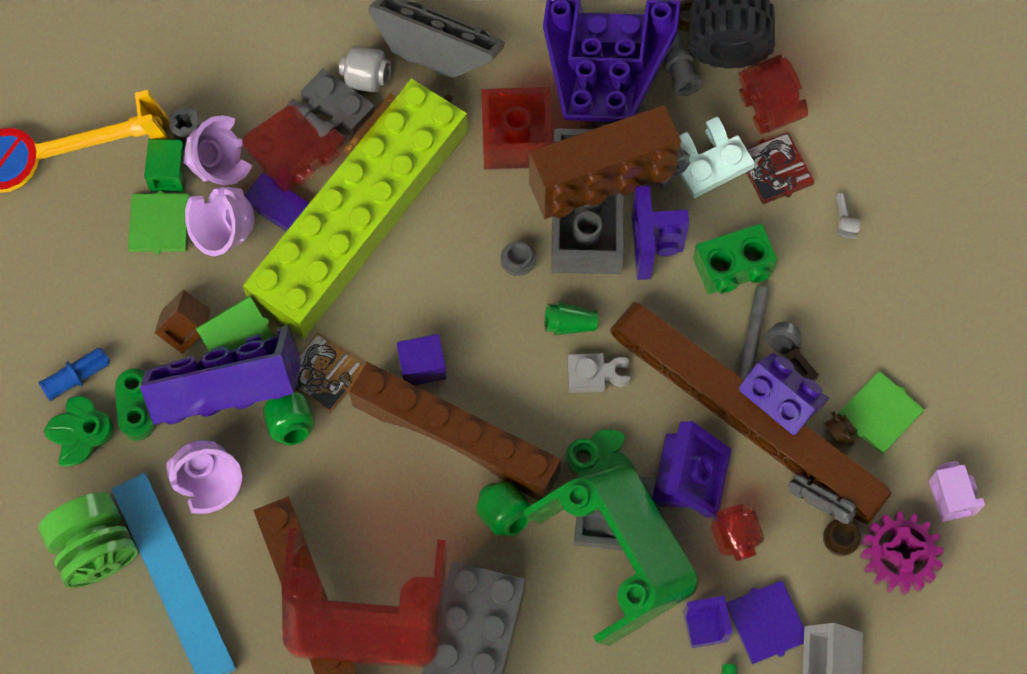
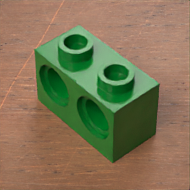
[693,223,777,294]

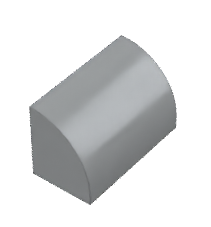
[803,623,863,674]

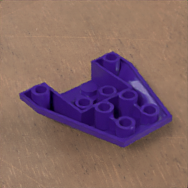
[543,0,681,122]

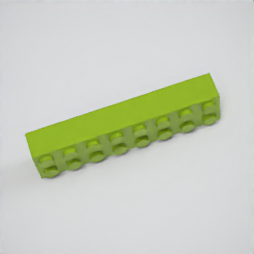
[243,78,468,339]

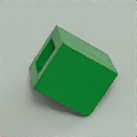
[144,139,186,193]

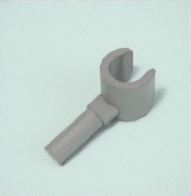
[836,193,860,239]

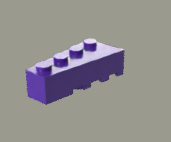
[139,324,301,425]

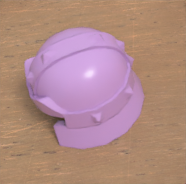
[183,115,253,186]
[185,187,255,257]
[166,440,243,514]

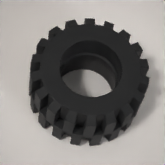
[689,0,775,69]

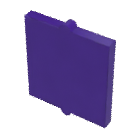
[726,581,804,665]

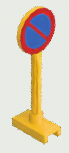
[0,90,171,193]

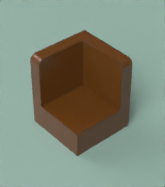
[155,289,210,354]

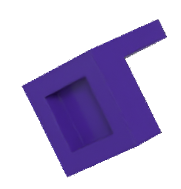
[397,334,447,385]
[683,595,732,649]

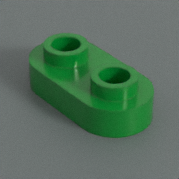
[115,368,156,441]

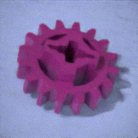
[860,512,944,595]

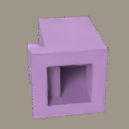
[929,461,985,522]

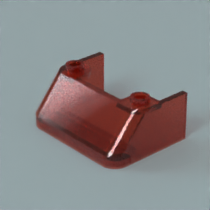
[282,528,448,668]

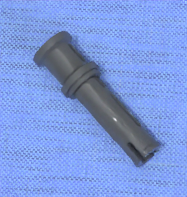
[664,32,703,96]

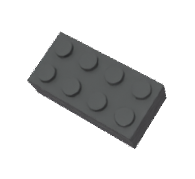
[551,128,624,274]
[422,561,526,674]

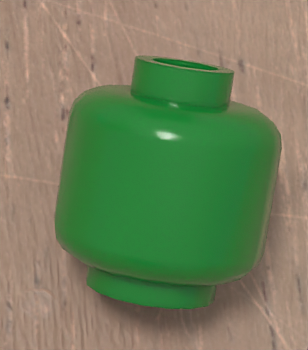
[263,391,314,446]
[476,481,531,536]

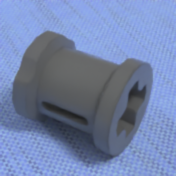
[169,108,200,150]

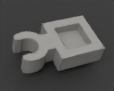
[567,353,630,393]

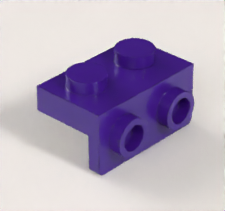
[739,353,829,435]

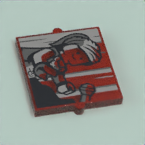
[746,133,815,204]

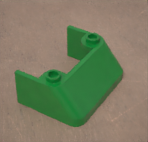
[522,465,699,646]

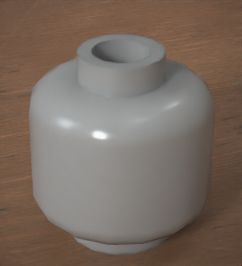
[339,46,392,92]

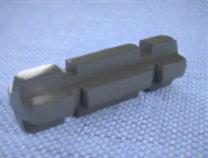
[789,474,857,524]

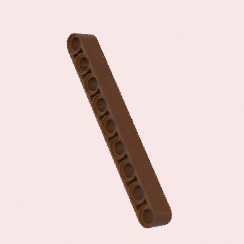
[610,302,891,524]

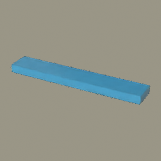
[111,473,237,674]

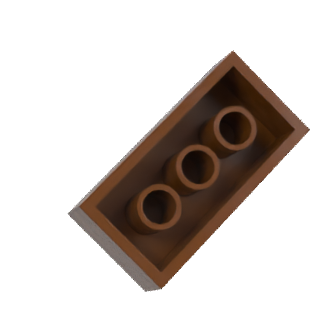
[529,105,681,219]

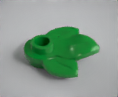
[43,396,113,467]
[565,429,637,478]

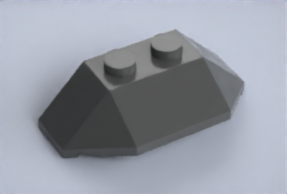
[369,0,505,78]

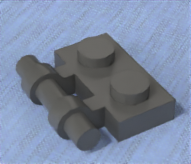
[286,68,375,148]

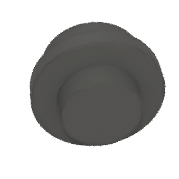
[501,241,536,276]
[766,322,802,354]

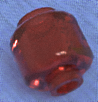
[711,503,764,561]

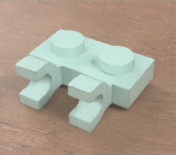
[679,116,755,199]

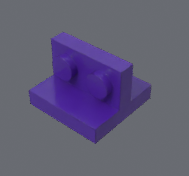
[631,186,689,280]
[653,421,732,518]

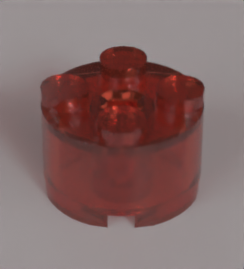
[738,54,808,135]

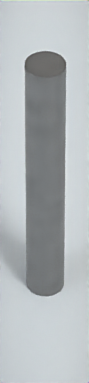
[738,286,769,380]

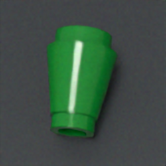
[544,301,598,336]

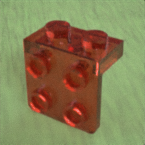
[242,105,344,192]

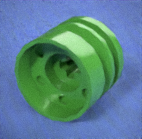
[37,492,138,589]

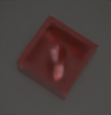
[481,87,553,170]

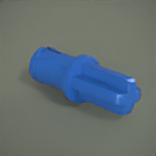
[38,348,110,402]

